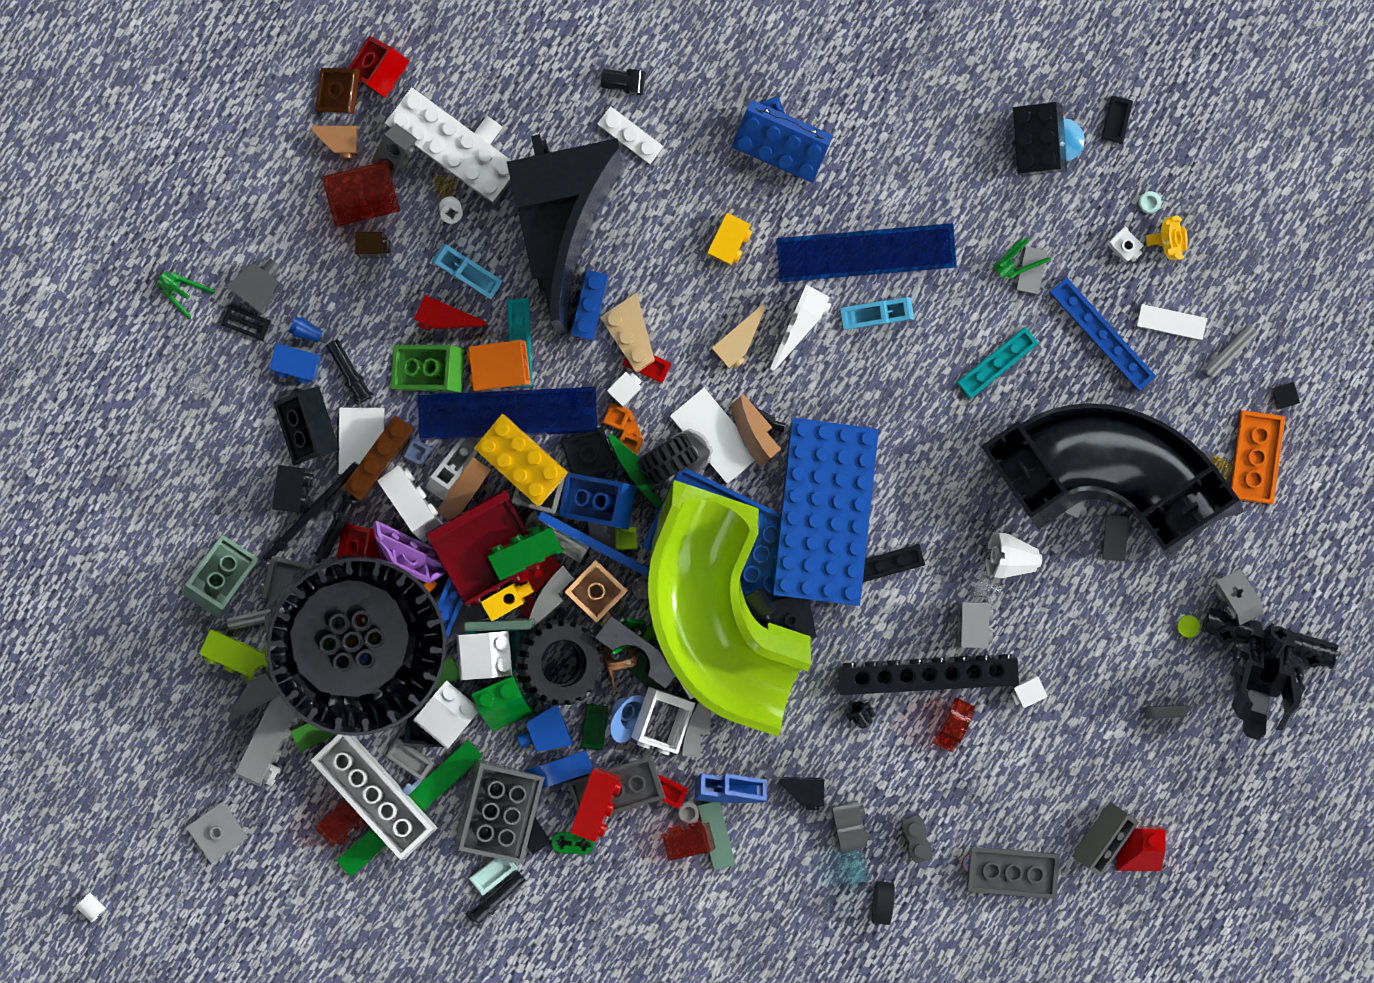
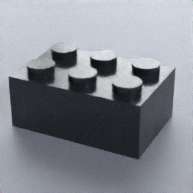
[1013,102,1067,176]

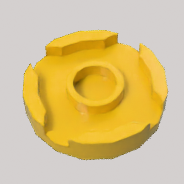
[1145,215,1187,261]

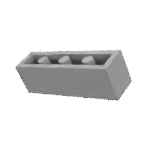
[235,696,300,787]

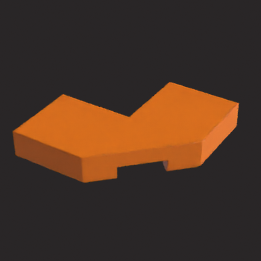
[602,402,643,455]

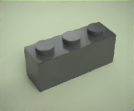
[1072,802,1139,877]

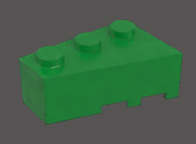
[485,524,563,581]

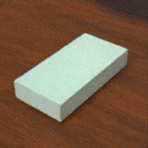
[469,858,518,896]

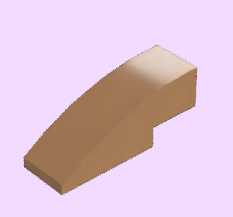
[731,394,781,467]
[437,457,492,520]

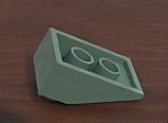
[181,534,259,619]

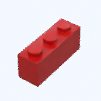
[570,767,622,842]

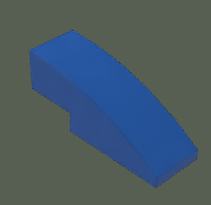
[524,749,593,788]
[695,773,767,803]

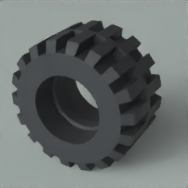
[637,434,699,485]

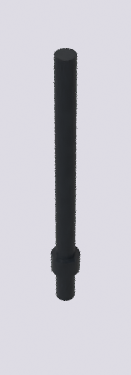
[262,461,358,562]

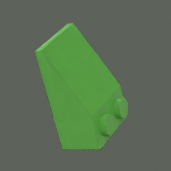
[391,345,465,393]

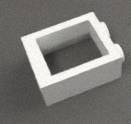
[631,687,696,755]

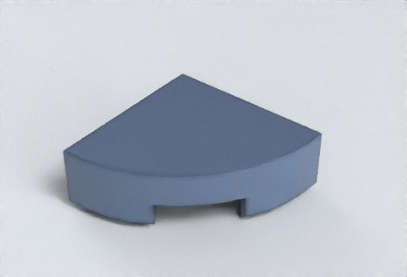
[401,777,422,796]

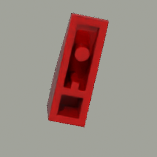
[414,295,487,331]

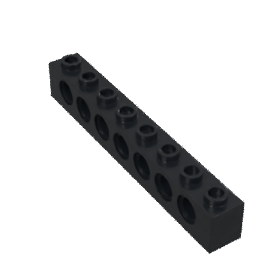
[838,654,1019,695]

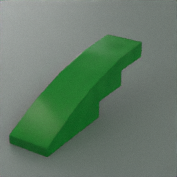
[606,433,663,510]

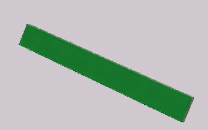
[337,740,483,877]

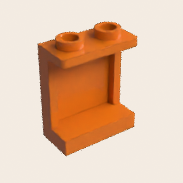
[467,340,531,392]

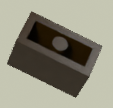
[355,232,391,258]

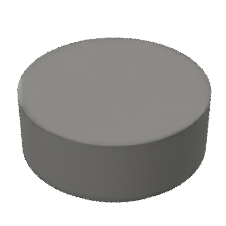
[678,802,700,824]

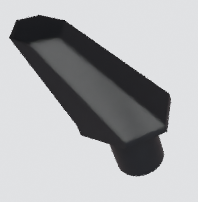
[756,407,785,433]

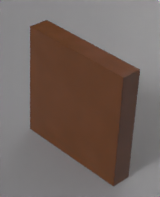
[315,68,360,114]

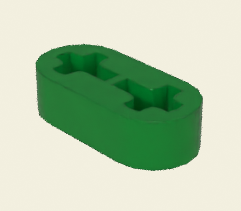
[552,832,594,855]

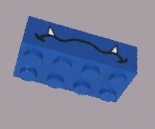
[731,100,834,183]

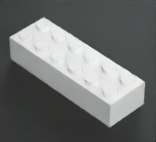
[385,87,512,205]
[310,735,437,860]

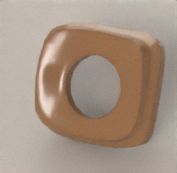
[602,645,637,690]

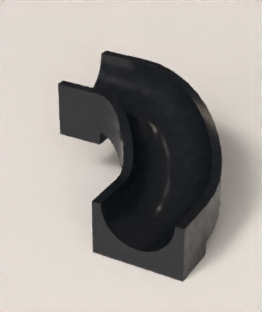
[981,403,1244,562]

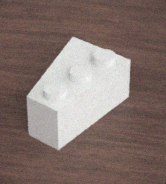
[377,465,443,543]

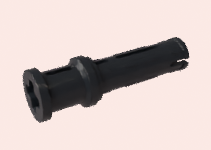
[326,339,374,405]
[314,494,361,559]
[465,870,527,928]

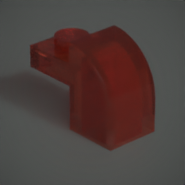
[933,697,975,753]

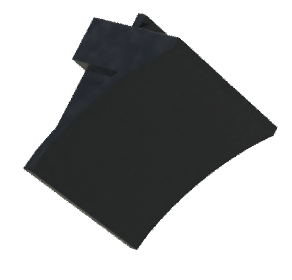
[507,134,624,335]

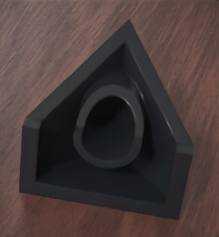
[403,710,444,748]

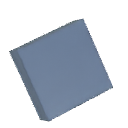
[402,437,432,467]

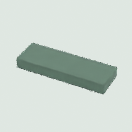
[464,618,535,631]
[698,802,736,871]

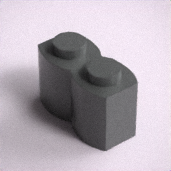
[831,801,870,852]
[901,814,932,863]

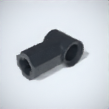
[600,68,646,95]

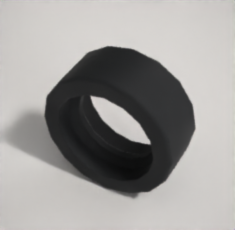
[871,881,895,925]

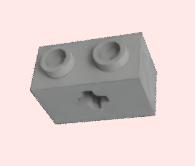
[1216,569,1264,625]

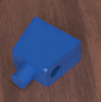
[517,705,573,752]

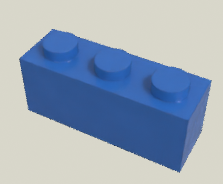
[571,270,609,342]

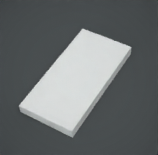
[670,388,755,484]

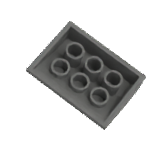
[454,759,545,864]

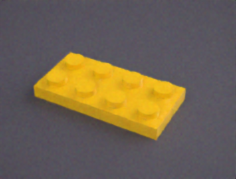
[474,414,569,507]

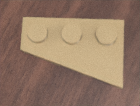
[600,293,655,373]

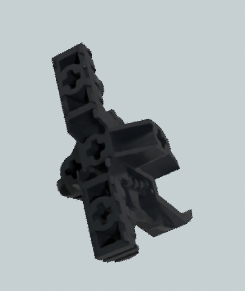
[1202,608,1338,740]

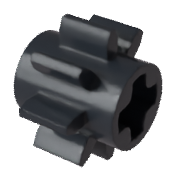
[846,701,876,729]

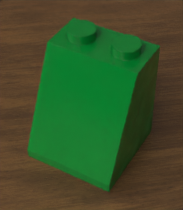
[472,674,533,732]

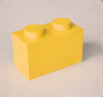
[707,213,753,266]

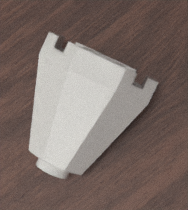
[986,532,1042,578]

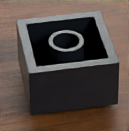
[272,465,314,513]

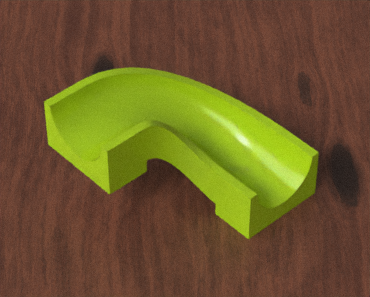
[648,480,811,736]

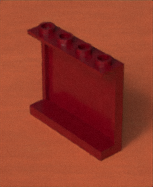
[425,490,545,606]

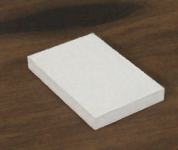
[339,408,385,475]

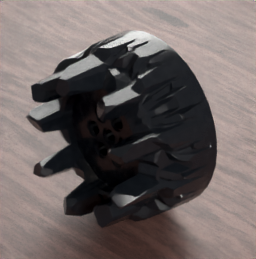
[264,553,446,736]

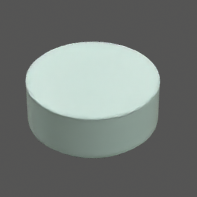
[1138,191,1161,214]

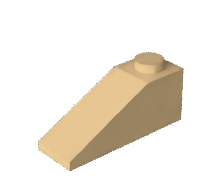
[712,305,765,369]

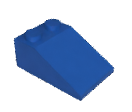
[558,473,637,530]

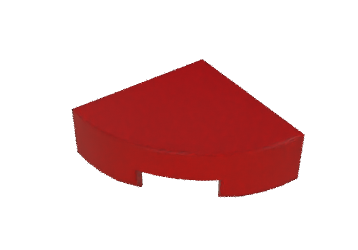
[518,596,537,619]

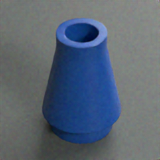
[288,316,323,343]

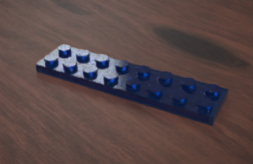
[776,223,957,283]
[418,387,598,440]

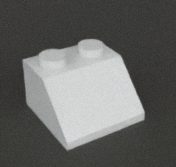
[456,631,512,680]
[413,680,479,749]

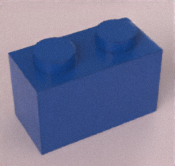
[269,343,322,384]

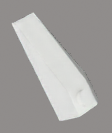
[770,285,831,372]

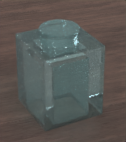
[842,849,871,885]

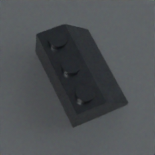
[273,387,339,466]

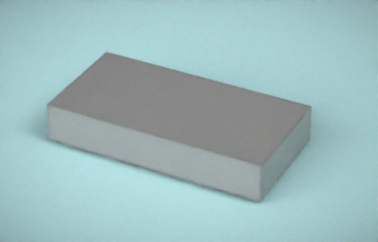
[1016,246,1048,295]
[386,738,435,781]

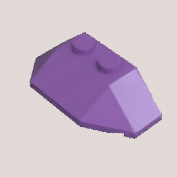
[373,520,447,584]

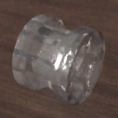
[187,373,212,396]

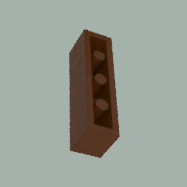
[342,415,416,501]

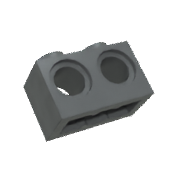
[371,123,417,178]

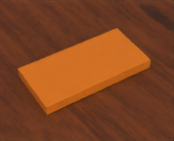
[1230,410,1285,504]

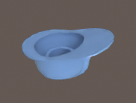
[610,695,644,743]

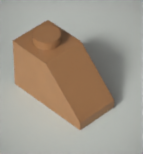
[312,126,359,159]

